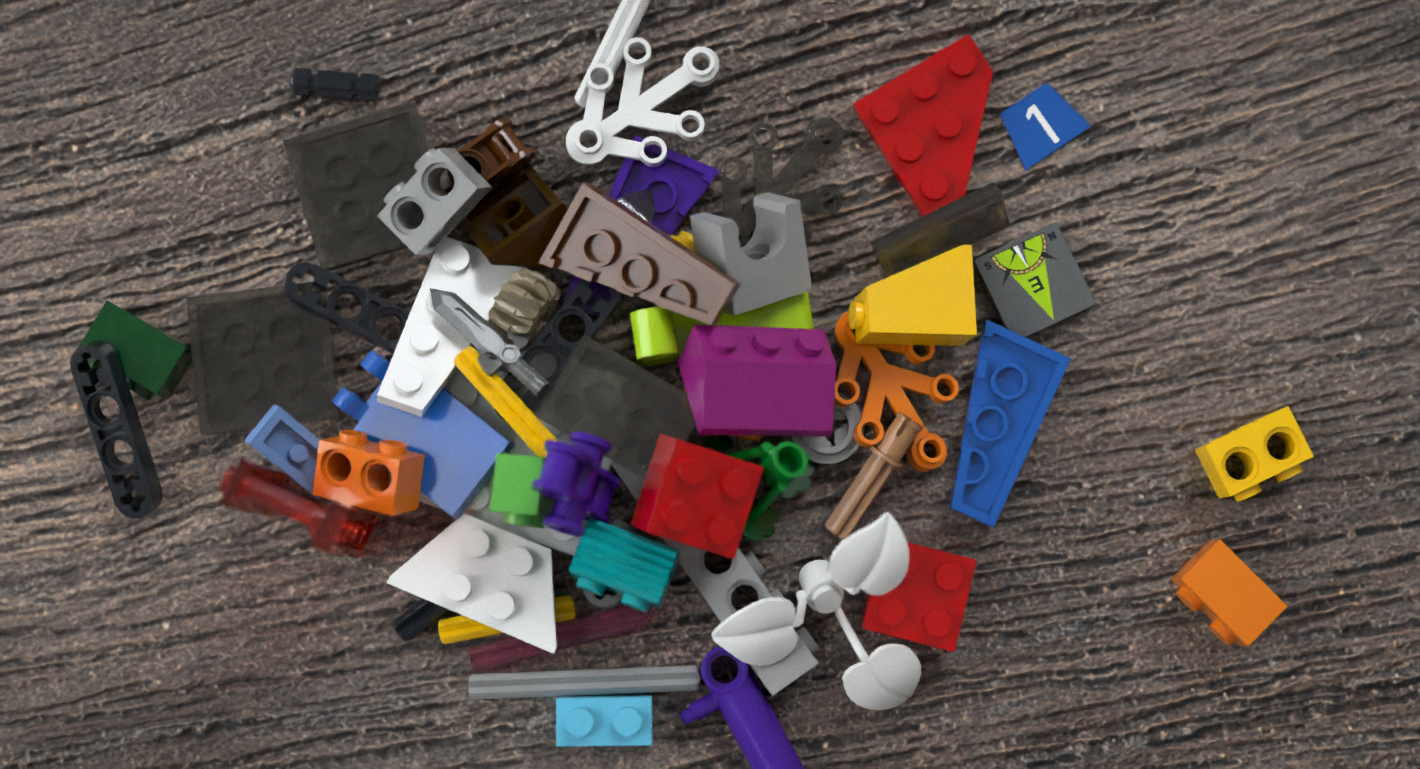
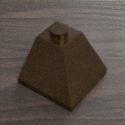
[460,164,567,268]

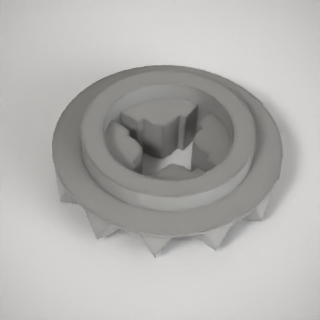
[791,392,864,464]

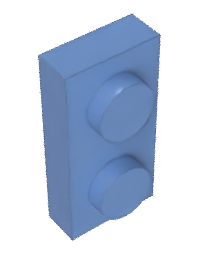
[244,404,321,500]

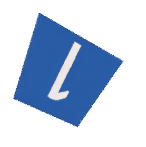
[1000,83,1091,170]

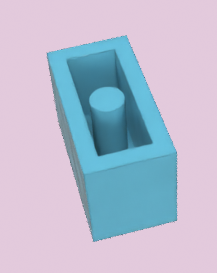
[556,695,653,746]

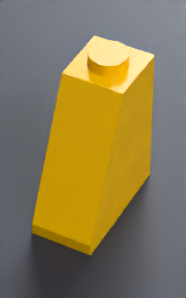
[848,245,977,346]

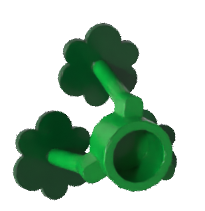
[702,435,815,543]

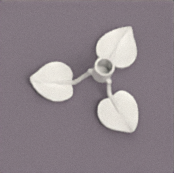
[711,512,921,710]

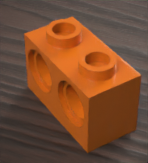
[312,430,425,516]

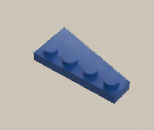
[949,319,1071,527]

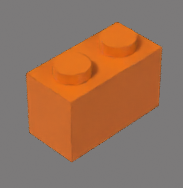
[1171,539,1288,646]

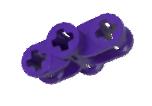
[531,431,622,537]

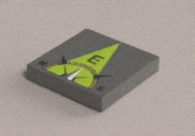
[973,222,1096,337]

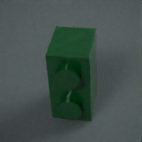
[78,300,197,401]

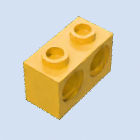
[1194,406,1314,502]

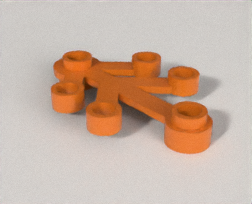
[834,311,959,472]

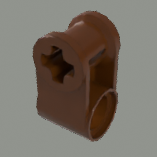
[447,116,536,188]

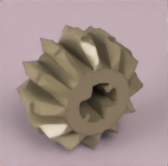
[489,268,561,351]

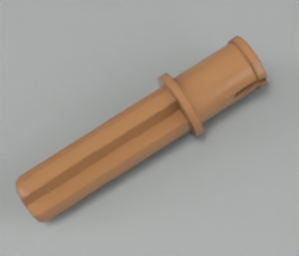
[825,411,923,540]

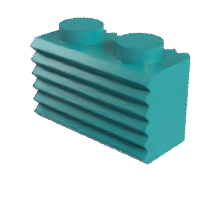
[569,517,680,613]

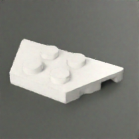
[387,513,558,654]

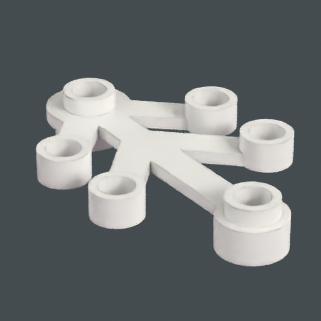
[566,37,719,167]

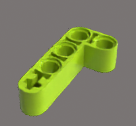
[630,291,815,366]

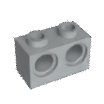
[377,148,492,256]

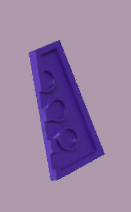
[562,135,719,319]

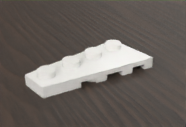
[377,237,528,417]

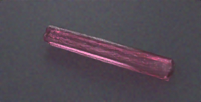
[469,606,651,672]

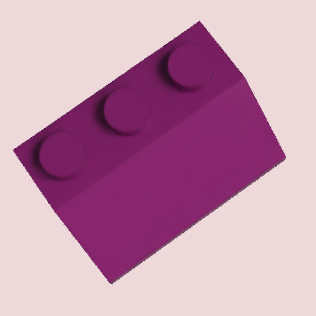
[678,324,836,437]

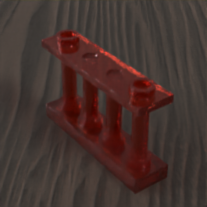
[219,458,380,558]

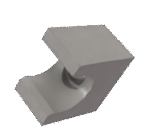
[690,192,812,316]

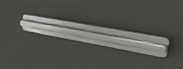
[468,665,700,700]

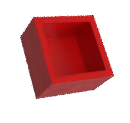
[631,434,764,559]
[858,542,977,652]

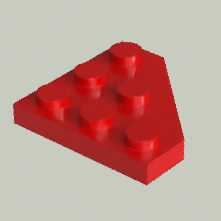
[852,34,993,222]

